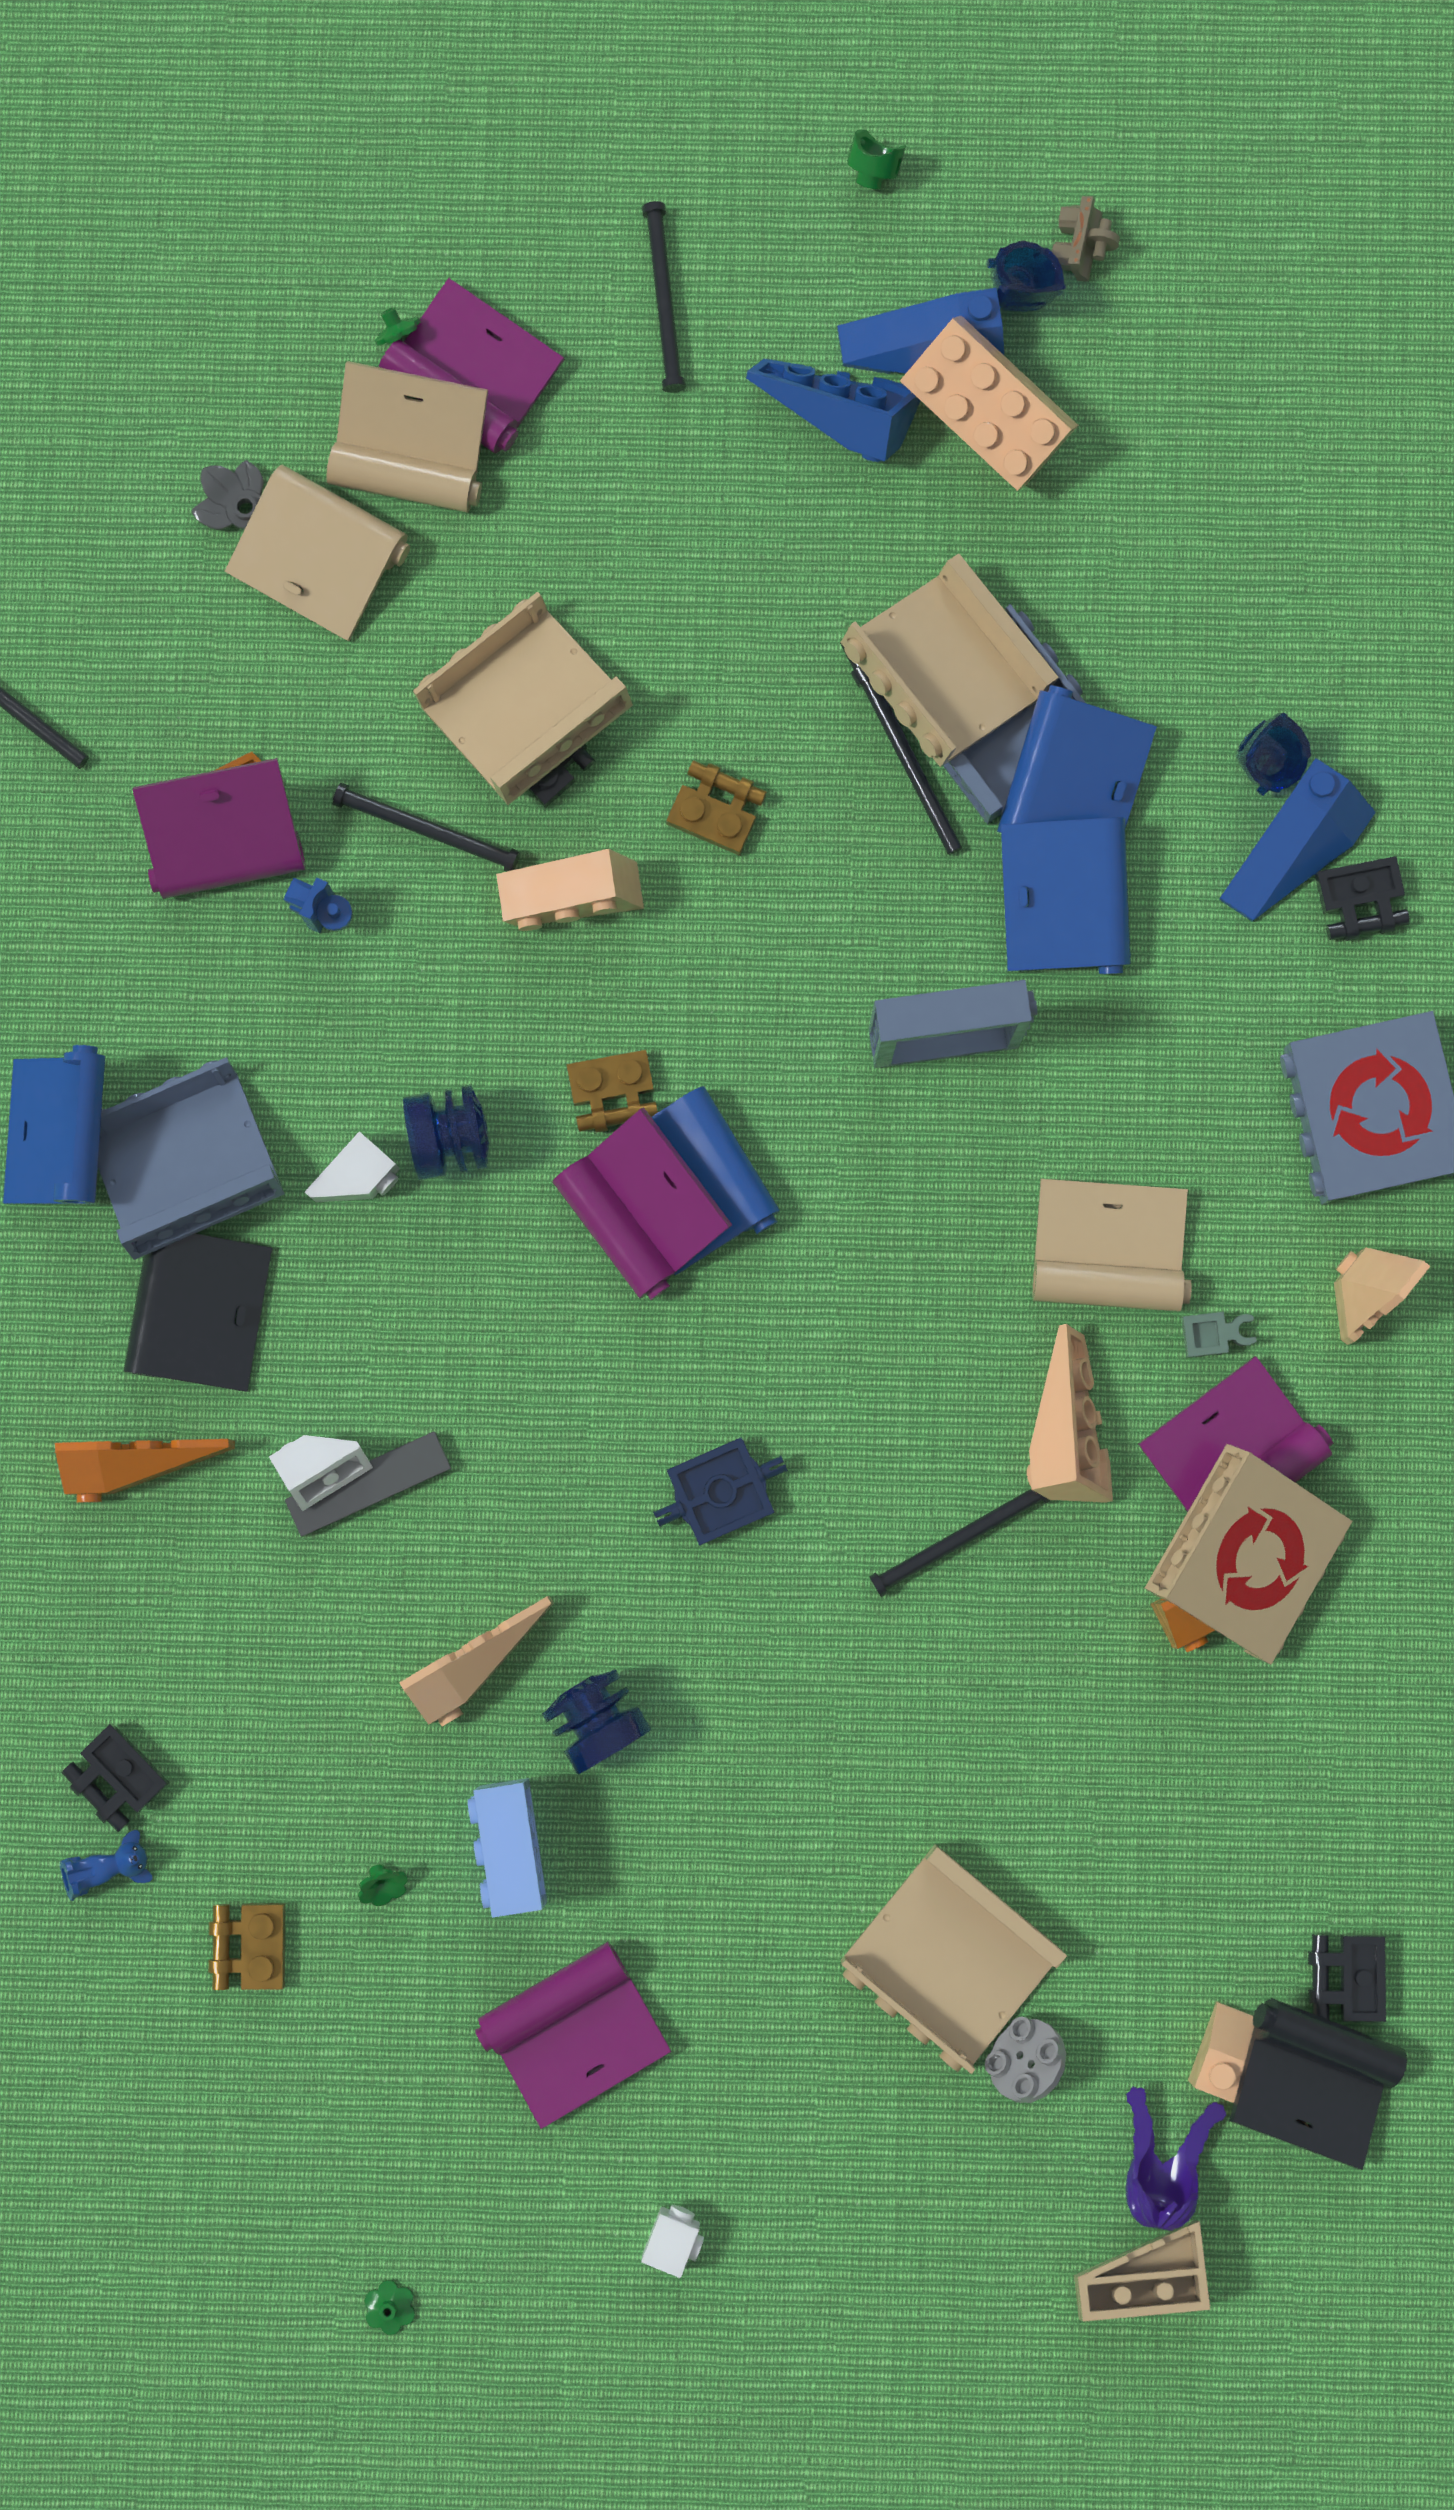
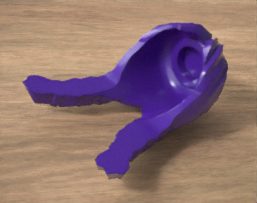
[1125,2086,1226,2231]

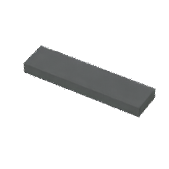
[285,1431,452,1537]

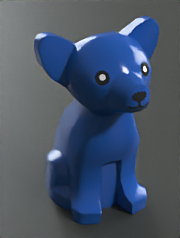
[59,1830,152,1901]

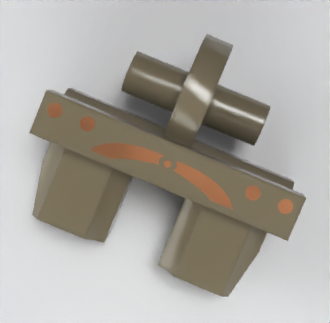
[1051,196,1120,281]

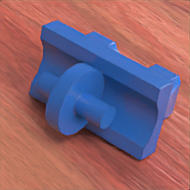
[284,877,353,933]

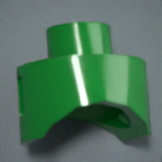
[847,129,906,190]

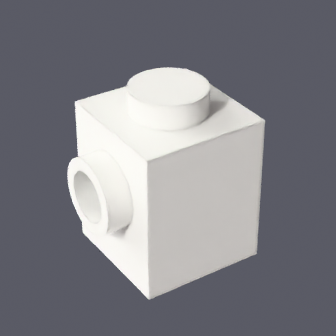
[641,2205,704,2278]

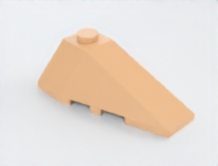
[1334,1247,1430,1345]

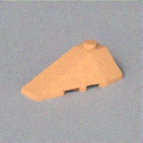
[1027,1324,1113,1503]
[399,1596,554,1726]
[1188,2001,1309,2127]

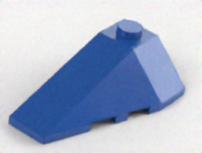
[837,288,1004,374]
[746,359,921,462]
[1219,758,1376,922]

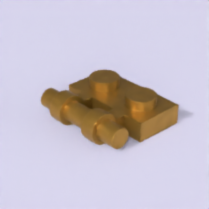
[666,760,767,856]
[567,1050,658,1133]
[208,1903,285,1990]

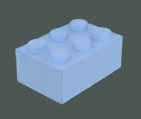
[468,1778,547,1918]

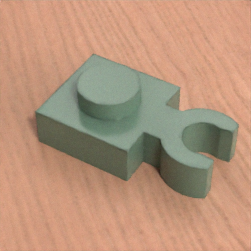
[1181,1312,1257,1358]

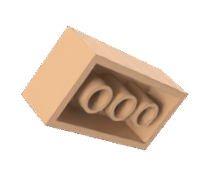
[900,316,1079,491]

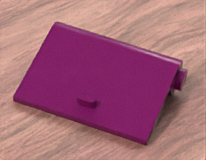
[379,278,565,454]
[132,758,306,899]
[552,1107,732,1301]
[1138,1356,1334,1512]
[475,1941,672,2129]

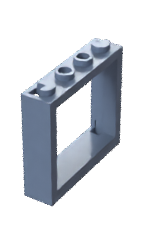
[869,980,1037,1069]

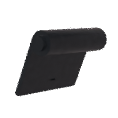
[123,1234,272,1392]
[1229,1998,1407,2170]

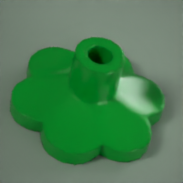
[375,307,421,346]
[358,1864,408,1906]
[364,2280,415,2335]

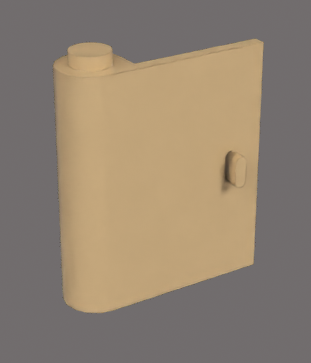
[326,361,488,513]
[224,465,410,641]
[1032,1179,1192,1312]

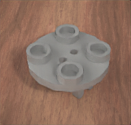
[985,2017,1066,2103]

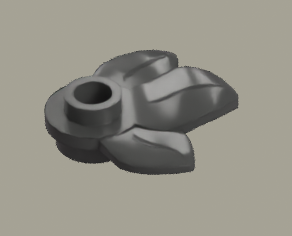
[192,460,264,530]

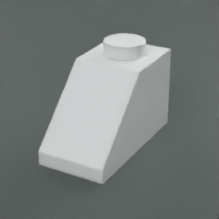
[305,1131,400,1202]
[269,1435,373,1511]

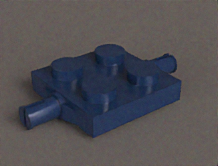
[653,1437,788,1546]

